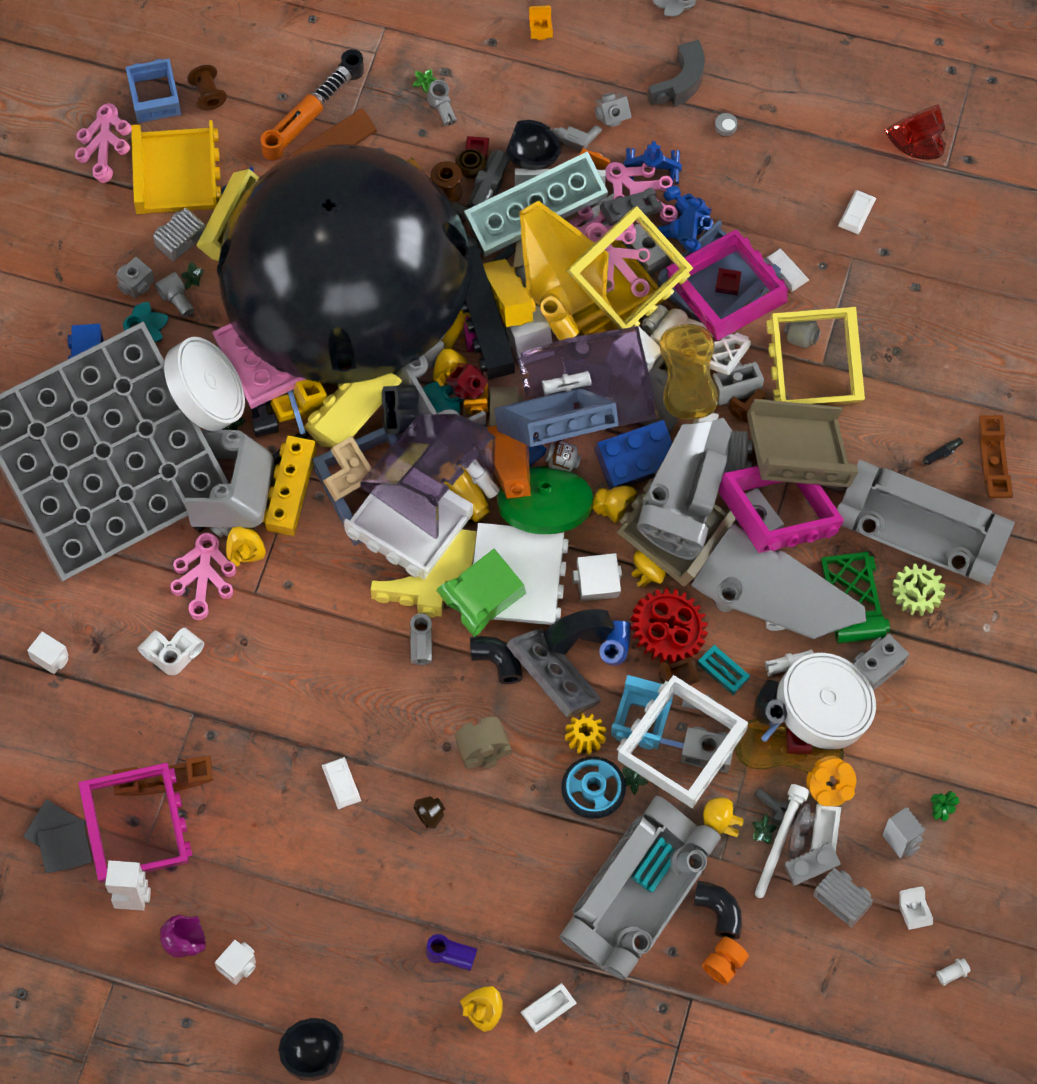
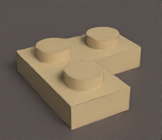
[323,436,377,502]

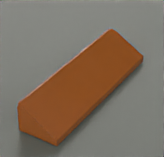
[291,108,377,156]

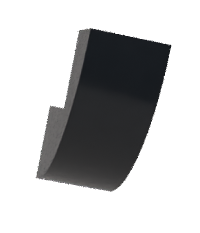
[543,609,614,655]

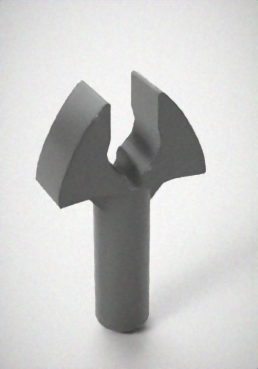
[755,788,798,824]

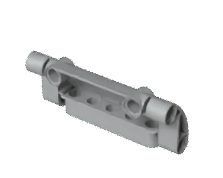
[837,459,1015,586]
[559,796,721,980]

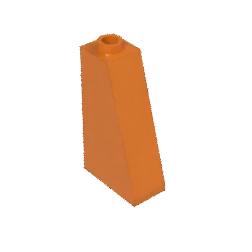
[478,426,531,499]

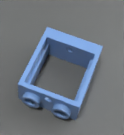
[126,59,181,123]

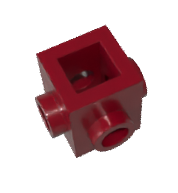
[445,363,489,400]

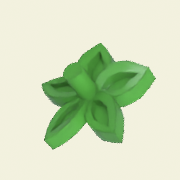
[413,69,437,93]

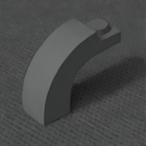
[648,40,705,106]

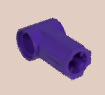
[426,934,477,971]

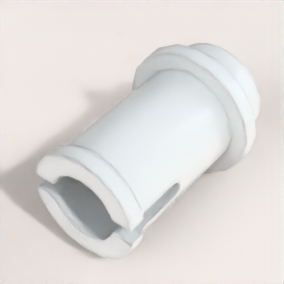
[642,305,669,334]
[936,958,971,986]

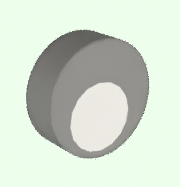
[715,113,737,136]

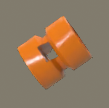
[701,936,749,985]

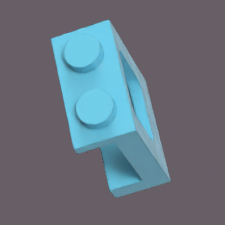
[611,675,674,750]

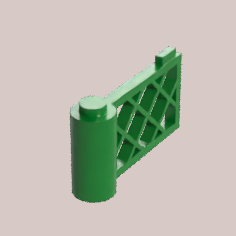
[820,552,890,644]

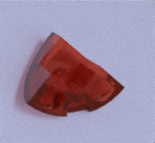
[885,104,946,160]

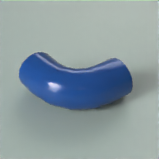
[599,621,631,666]

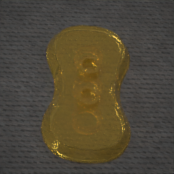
[659,324,719,419]
[735,719,844,773]

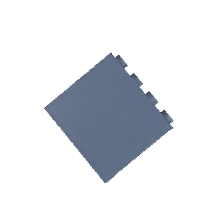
[657,220,781,323]

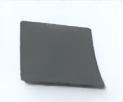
[23,800,86,847]
[37,821,92,873]

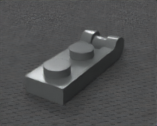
[599,188,664,226]

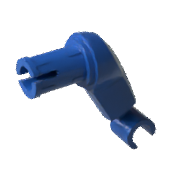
[663,186,713,236]

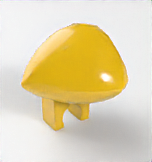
[433,349,468,386]
[226,526,266,566]
[631,550,666,588]
[703,797,743,837]
[460,986,503,1032]

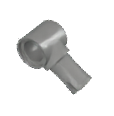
[426,80,457,126]
[154,272,194,318]

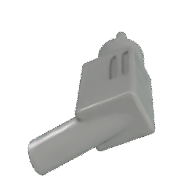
[550,126,602,152]

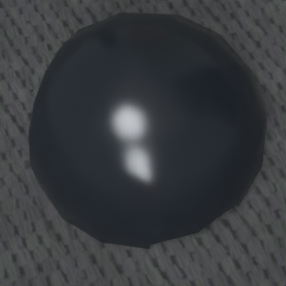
[506,120,561,170]
[278,1018,344,1081]

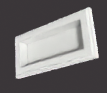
[838,190,876,235]
[763,248,809,293]
[321,757,361,809]
[810,804,841,852]
[520,983,577,1033]

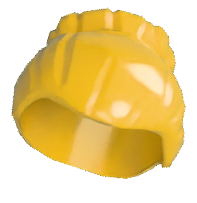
[592,486,637,523]

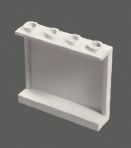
[344,456,473,580]
[473,523,569,625]

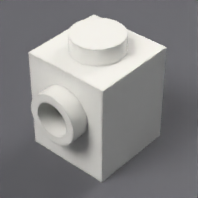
[27,632,69,674]
[215,940,256,985]

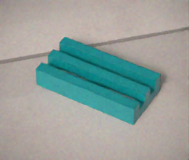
[697,645,750,695]
[630,837,679,892]

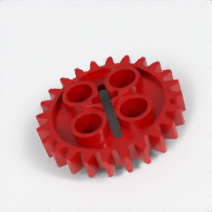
[630,588,708,664]

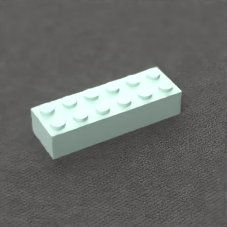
[464,151,608,257]

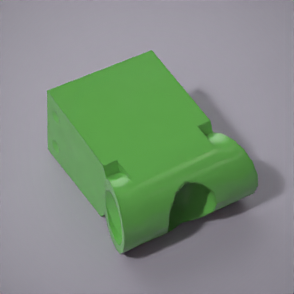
[436,548,526,637]

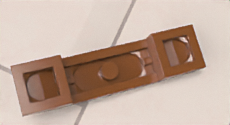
[979,415,1013,498]
[112,756,213,796]

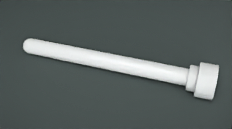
[755,784,810,899]

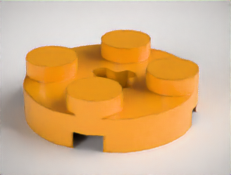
[806,756,856,807]

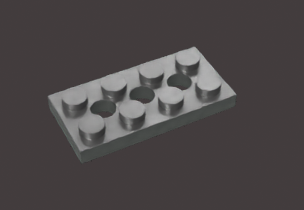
[506,628,602,717]

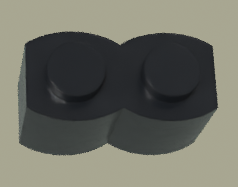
[382,385,420,434]

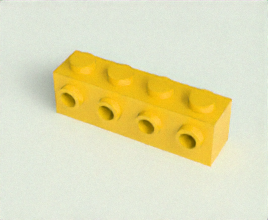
[483,259,536,327]
[262,436,317,537]

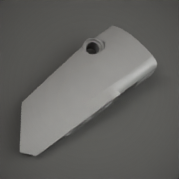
[637,418,732,560]
[691,524,866,640]

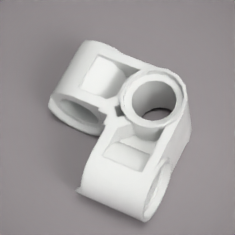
[137,627,204,675]

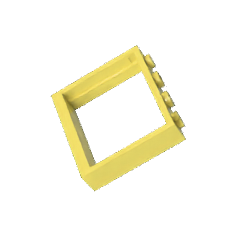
[566,206,693,332]
[766,307,865,405]

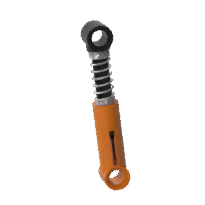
[260,49,364,161]

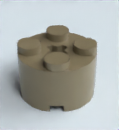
[455,717,512,769]

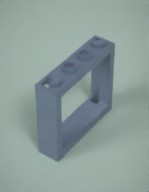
[494,388,619,447]
[312,427,412,546]

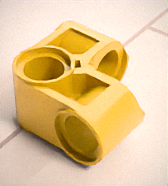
[540,293,579,344]

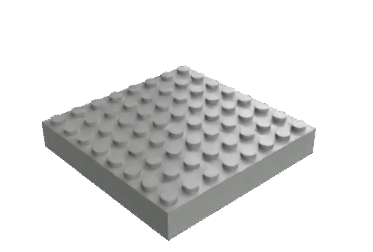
[0,322,229,582]

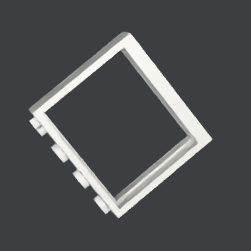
[617,675,748,808]

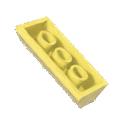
[196,169,259,261]
[304,373,402,448]

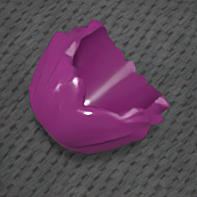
[160,914,206,957]

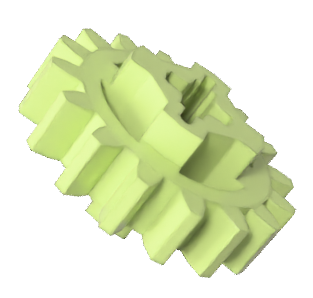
[892,564,945,616]

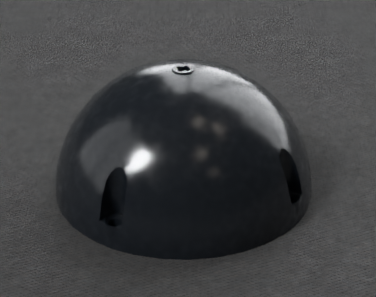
[217,144,472,384]

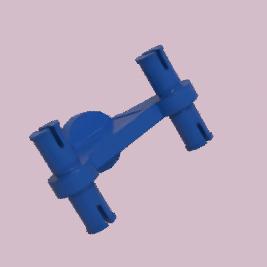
[623,141,682,185]
[657,194,712,254]

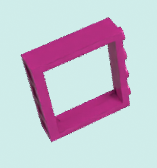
[666,229,789,341]
[718,466,844,553]
[78,763,192,883]

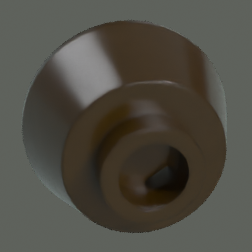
[455,149,486,178]
[413,796,445,829]

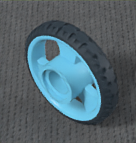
[561,756,626,819]

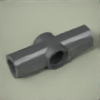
[467,150,510,209]

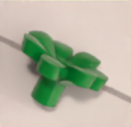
[931,791,960,822]

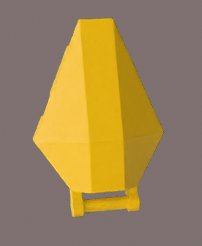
[519,201,613,333]

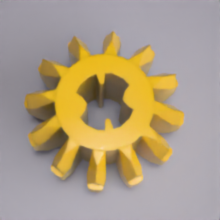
[565,713,606,755]

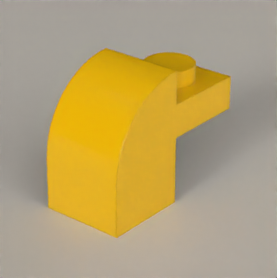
[270,379,327,422]

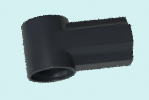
[250,401,279,437]

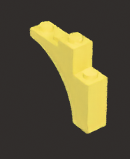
[371,530,477,618]

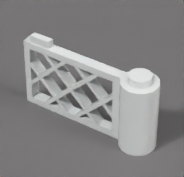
[650,308,751,375]

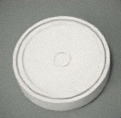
[164,337,245,431]
[777,653,876,749]

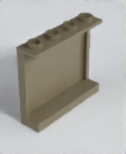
[747,399,858,487]
[617,467,736,587]

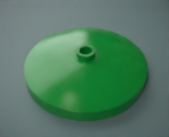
[497,466,593,534]

